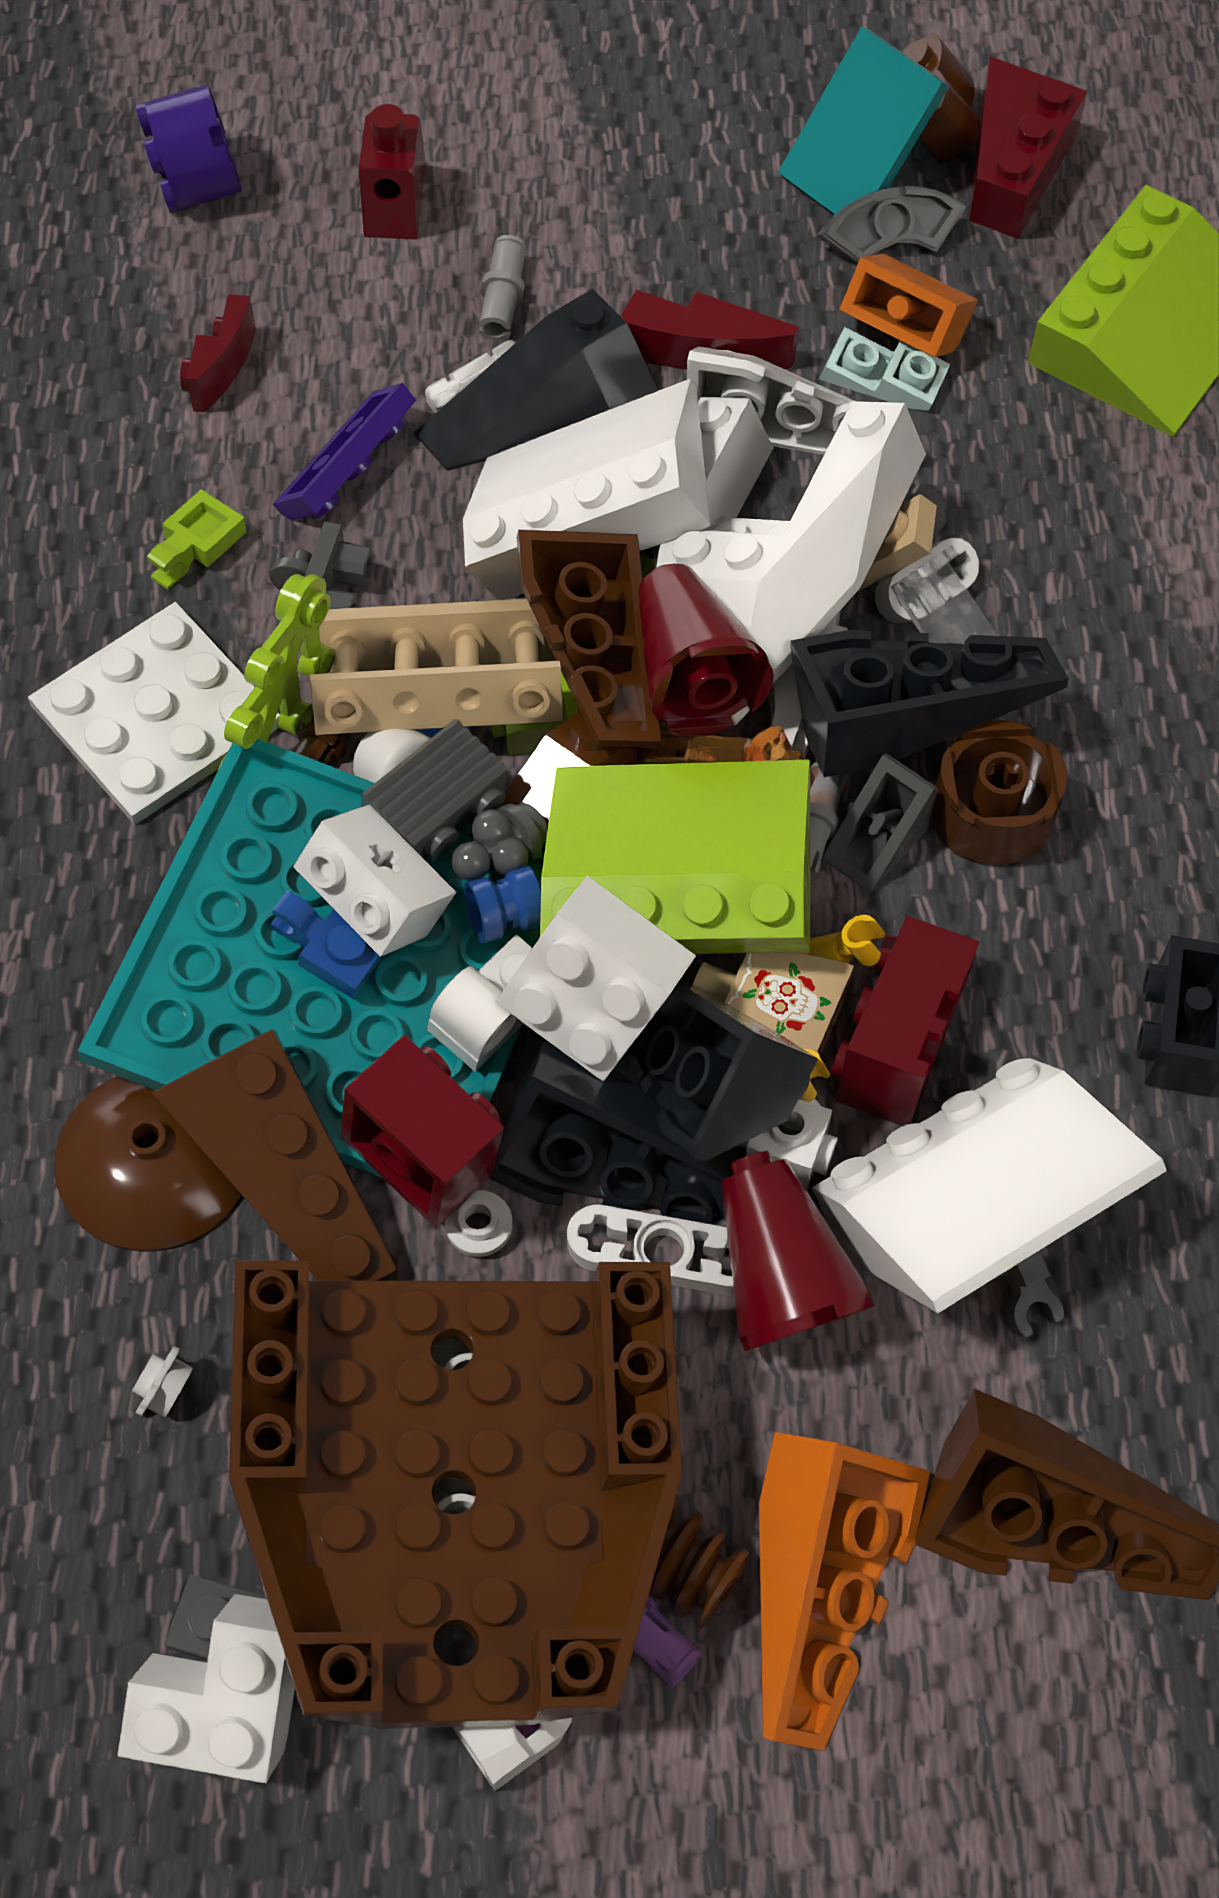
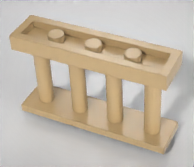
[309,599,563,735]

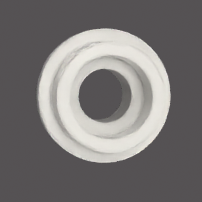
[445,1190,512,1257]

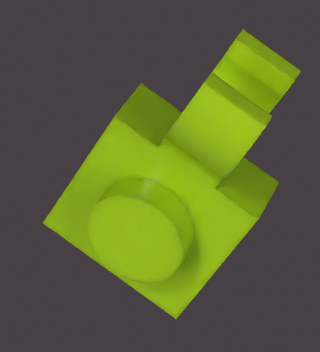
[147,489,247,590]

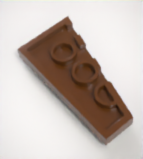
[152,1029,399,1281]

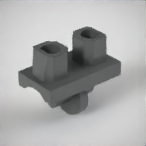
[270,521,374,609]

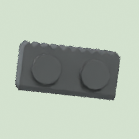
[361,719,508,861]

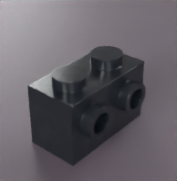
[1136,935,1219,1096]

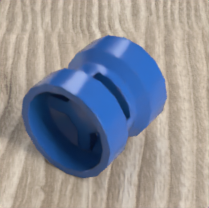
[464,866,541,944]

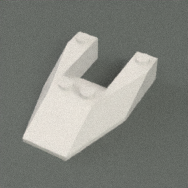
[652,397,926,725]

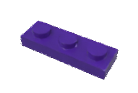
[273,383,416,520]

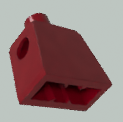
[359,104,426,240]

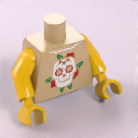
[693,915,885,1102]

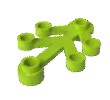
[217,574,335,772]

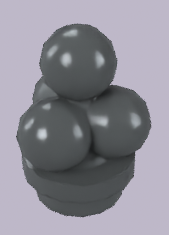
[451,802,548,881]

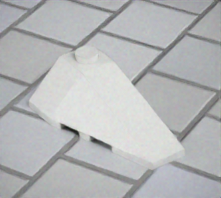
[687,347,854,455]

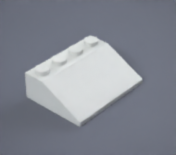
[463,378,711,598]
[812,1058,1167,1313]

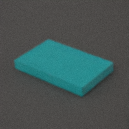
[778,26,950,214]

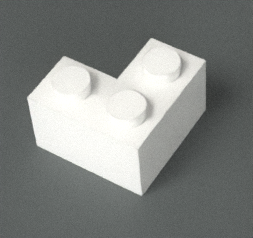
[118,1594,295,1783]

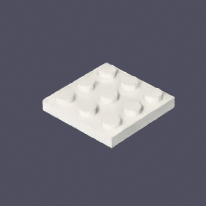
[28,602,280,825]

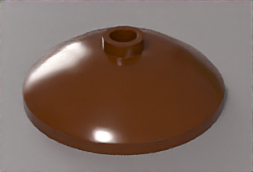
[54,1076,242,1252]

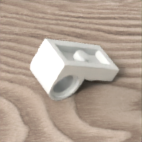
[427,934,532,1072]

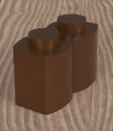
[902,32,979,163]

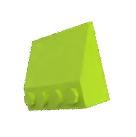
[1028,185,1219,437]
[540,760,810,954]

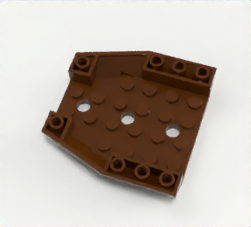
[229,1260,682,1729]

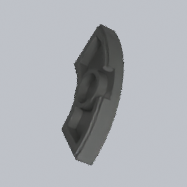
[816,186,966,265]

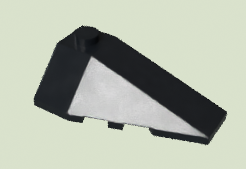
[790,630,1069,778]
[625,978,818,1162]

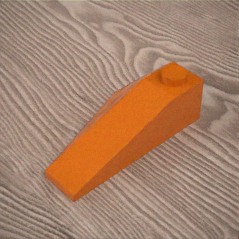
[759,1432,930,1751]

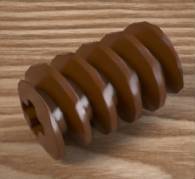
[652,1494,749,1632]

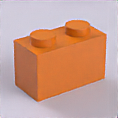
[839,254,978,357]

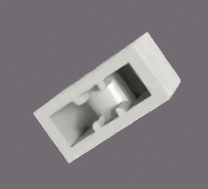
[293,804,456,957]

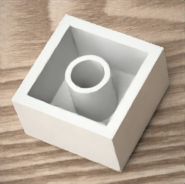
[495,876,696,1081]

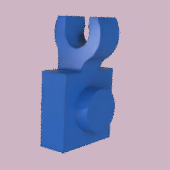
[270,891,384,999]

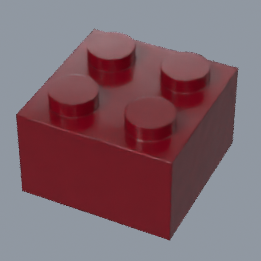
[340,1034,504,1228]

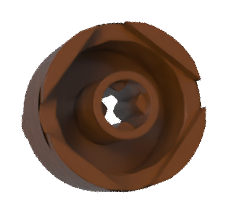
[932,720,1067,865]

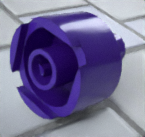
[135,85,242,213]

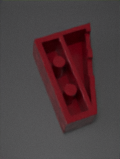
[969,56,1087,239]
[830,915,980,1126]

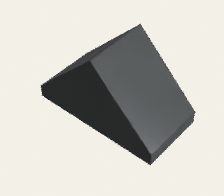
[822,754,938,893]

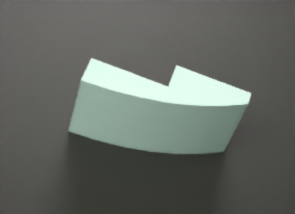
[819,327,950,411]

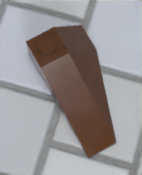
[516,529,661,748]
[915,1388,1219,1600]

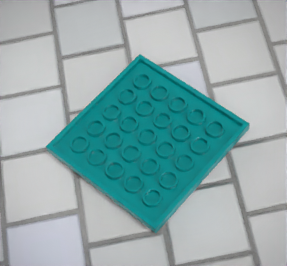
[78,739,544,1178]

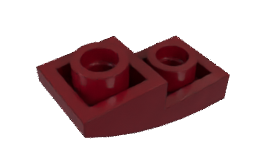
[180,294,256,413]

